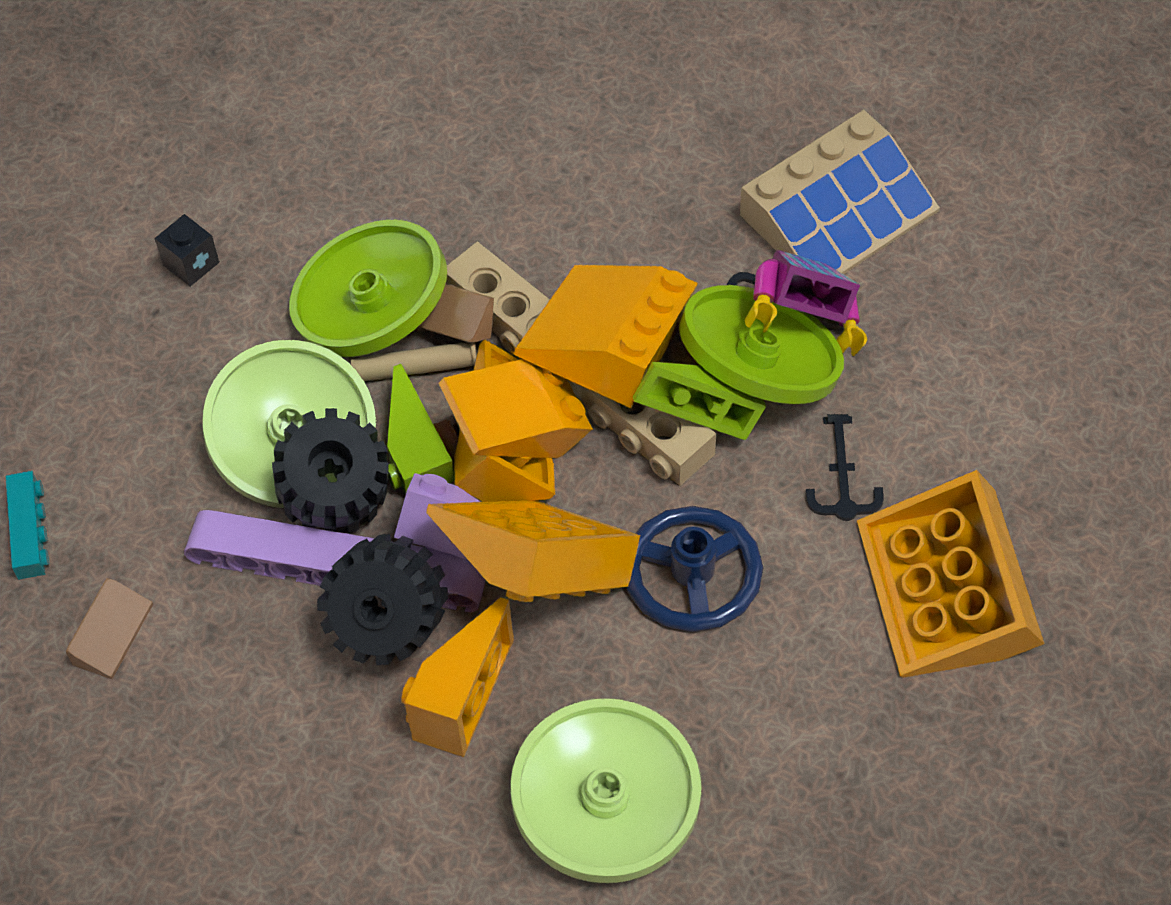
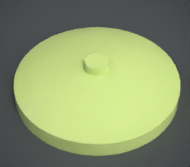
[203,340,376,508]
[511,699,701,883]

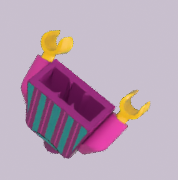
[745,250,867,356]

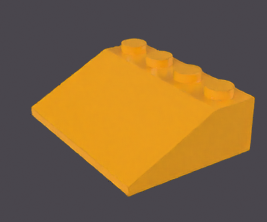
[514,265,698,408]
[857,470,1045,678]
[426,500,640,602]

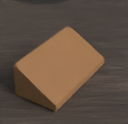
[418,284,494,343]
[66,578,153,679]

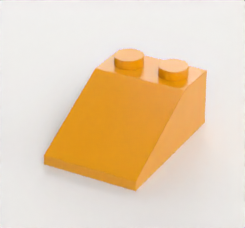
[438,359,593,458]
[401,597,514,757]

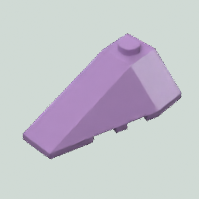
[394,473,480,560]

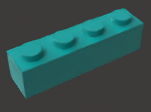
[6,471,50,580]

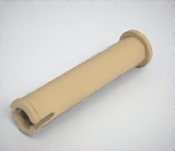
[350,342,477,381]

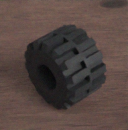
[272,408,389,534]
[317,534,448,666]

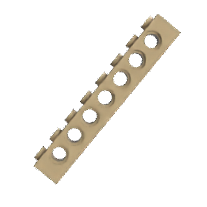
[445,241,716,486]

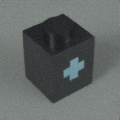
[154,214,220,287]

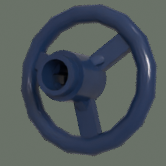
[626,506,764,632]

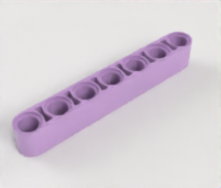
[184,510,486,612]

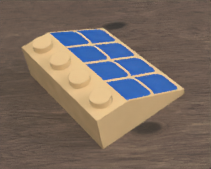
[740,110,940,274]

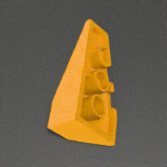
[454,339,555,502]

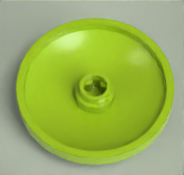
[289,220,447,357]
[679,285,844,404]

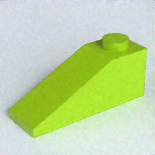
[633,362,766,440]
[387,364,455,496]

